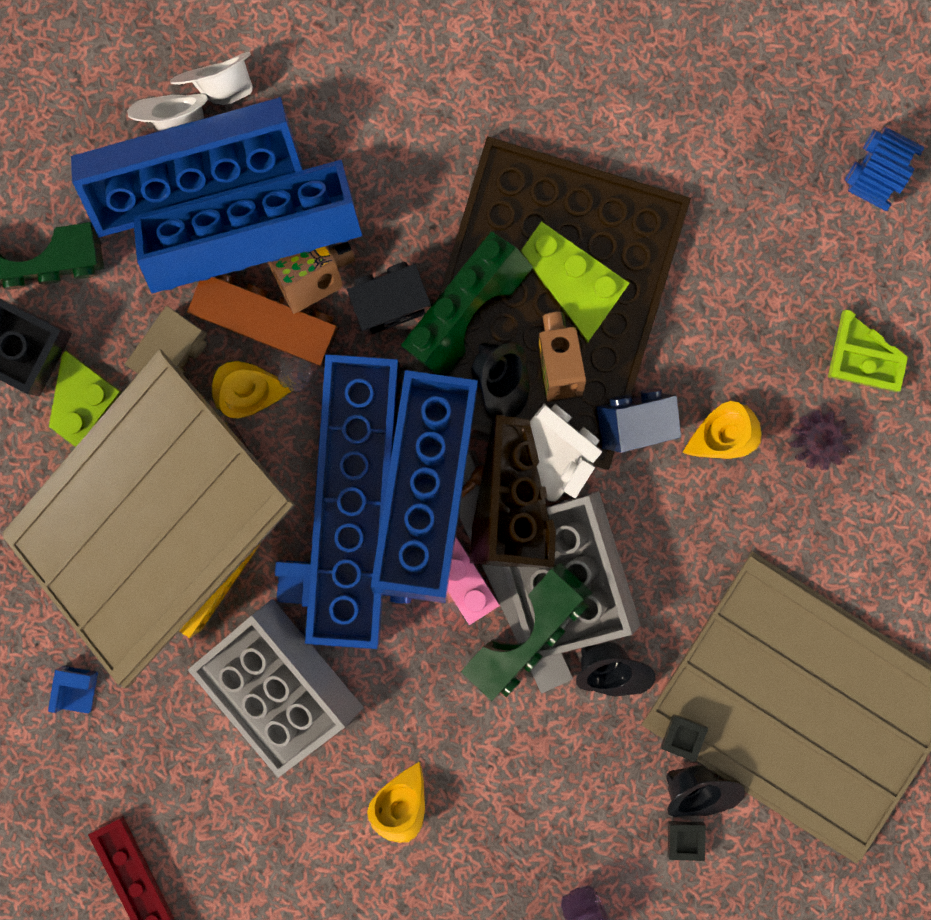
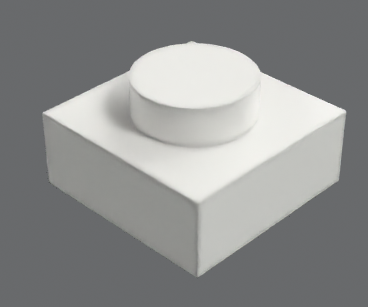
[560,457,595,499]

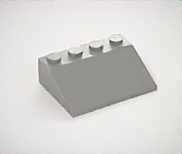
[503,491,641,658]
[188,598,364,778]

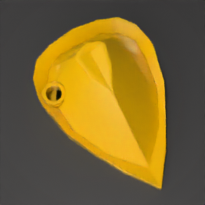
[212,361,294,419]
[682,401,762,459]
[367,762,425,843]

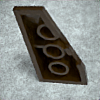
[470,415,556,568]

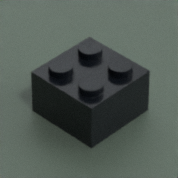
[347,262,431,337]
[0,298,72,396]

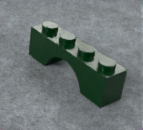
[0,222,105,290]
[401,231,533,376]
[461,563,593,701]

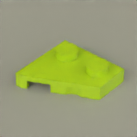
[828,310,908,392]
[48,350,122,447]

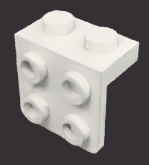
[530,403,602,501]

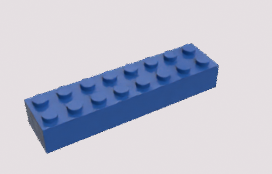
[305,354,400,649]

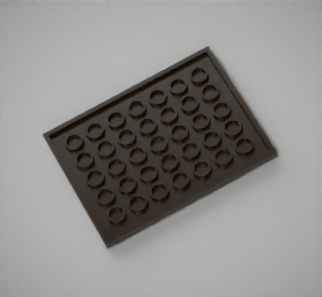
[416,136,691,470]

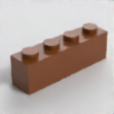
[187,274,339,368]

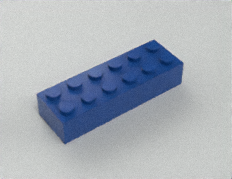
[71,97,303,238]
[133,159,362,294]
[371,370,478,603]

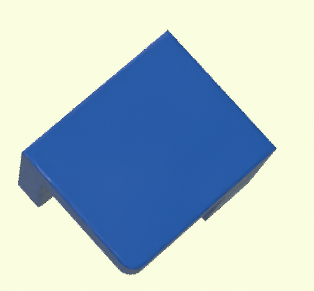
[275,560,311,607]
[48,666,98,713]

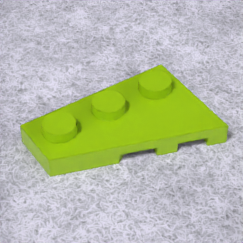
[521,221,629,343]

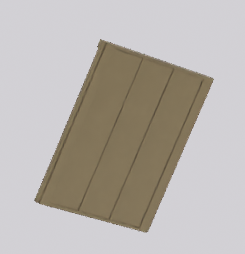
[3,349,295,689]
[641,551,931,864]

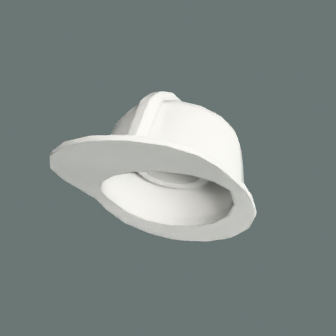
[170,52,253,105]
[127,93,208,131]

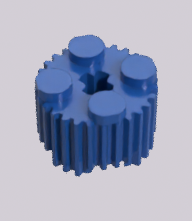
[844,127,924,211]

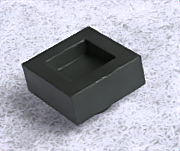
[661,714,708,762]
[667,821,706,861]

